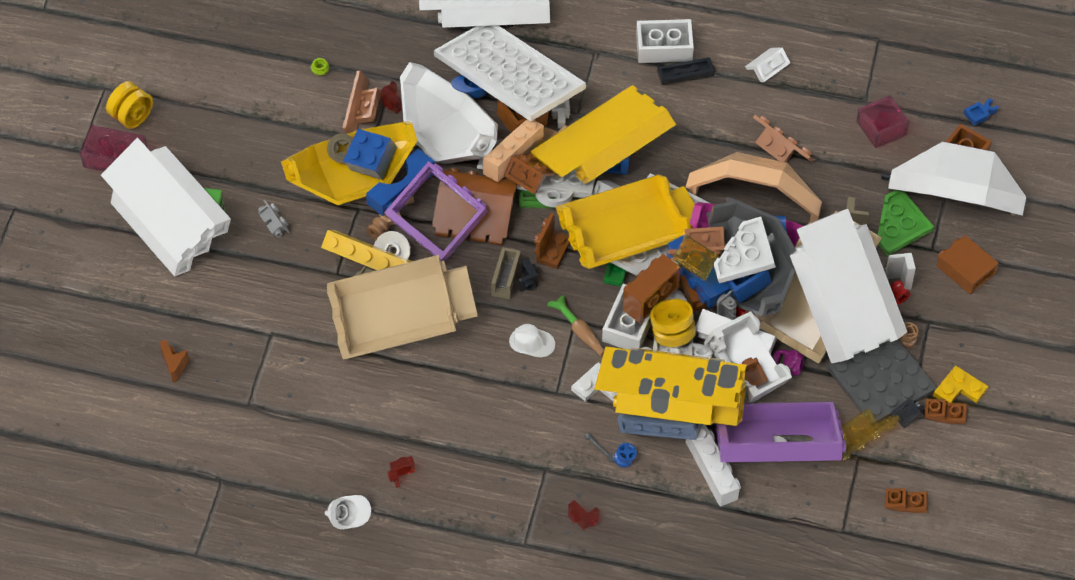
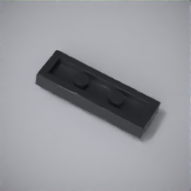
[657,57,715,85]

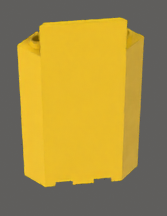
[530,85,676,184]
[556,175,695,269]

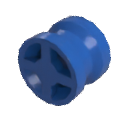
[614,443,637,468]

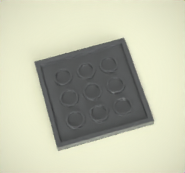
[827,339,937,427]

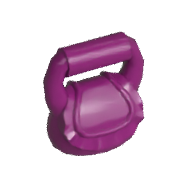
[772,349,804,376]

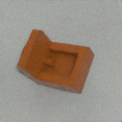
[742,357,769,388]

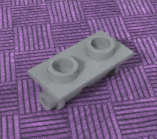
[258,200,291,238]
[717,291,737,320]

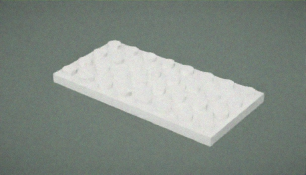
[434,25,586,121]

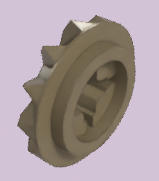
[327,133,353,163]

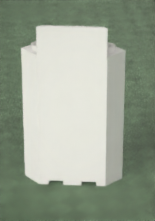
[419,0,550,28]
[101,137,231,277]
[790,209,907,363]

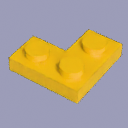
[933,366,988,403]

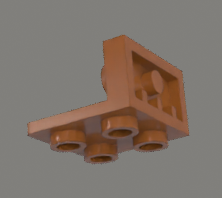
[504,153,558,194]
[534,213,570,269]

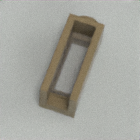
[491,247,521,299]

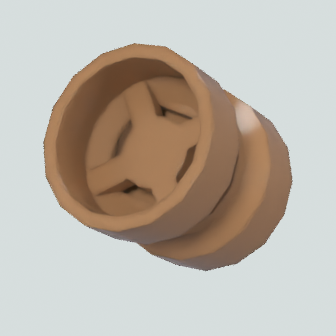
[899,322,919,349]

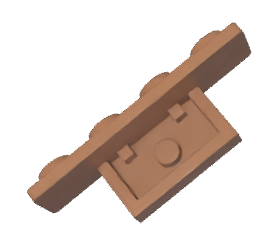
[343,70,381,134]
[753,115,814,163]
[667,226,725,257]

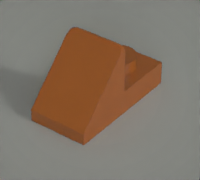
[159,339,189,383]

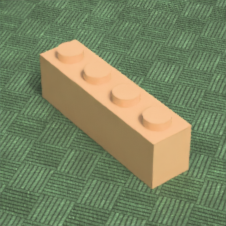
[483,119,544,182]

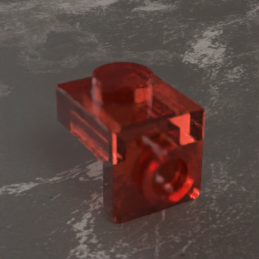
[381,81,402,114]
[387,456,415,488]
[568,500,599,530]

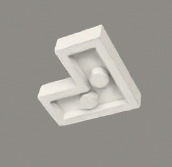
[571,362,618,402]

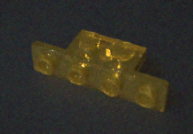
[832,409,900,462]

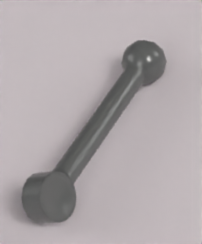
[584,432,615,463]

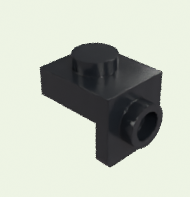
[519,258,538,292]

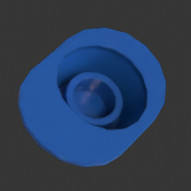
[451,75,487,98]

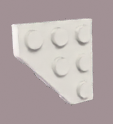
[714,217,775,283]

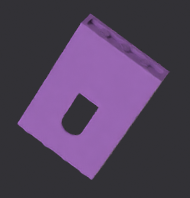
[715,402,846,462]

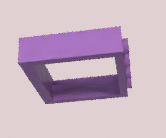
[384,161,488,262]

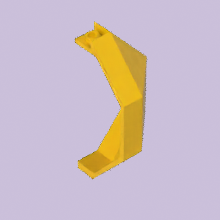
[281,121,417,205]

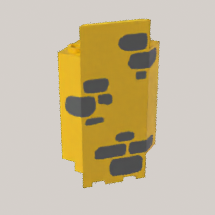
[594,347,747,426]

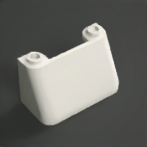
[704,311,792,403]

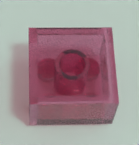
[856,95,909,148]

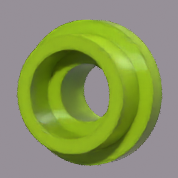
[311,58,329,75]

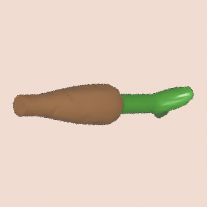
[547,295,604,357]

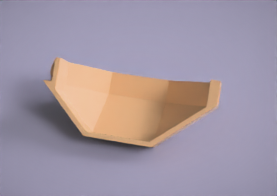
[685,152,822,223]

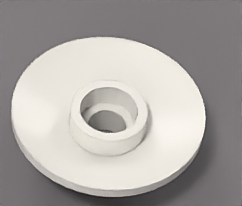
[374,231,410,259]

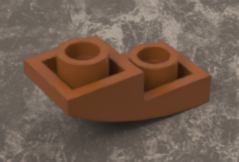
[925,399,967,424]
[885,488,928,513]

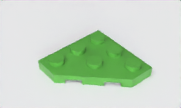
[878,190,934,256]

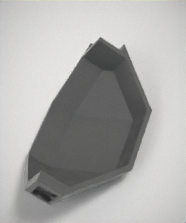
[707,196,796,316]

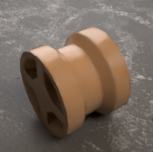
[366,217,390,240]

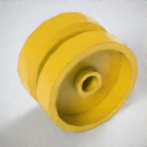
[106,81,153,129]
[650,299,696,347]

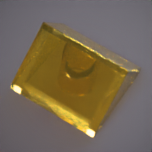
[671,235,719,281]

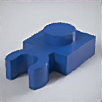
[963,99,999,126]

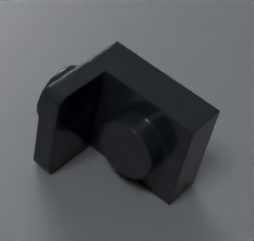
[891,398,925,429]

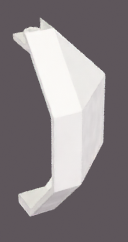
[400,62,498,164]
[888,142,1026,216]

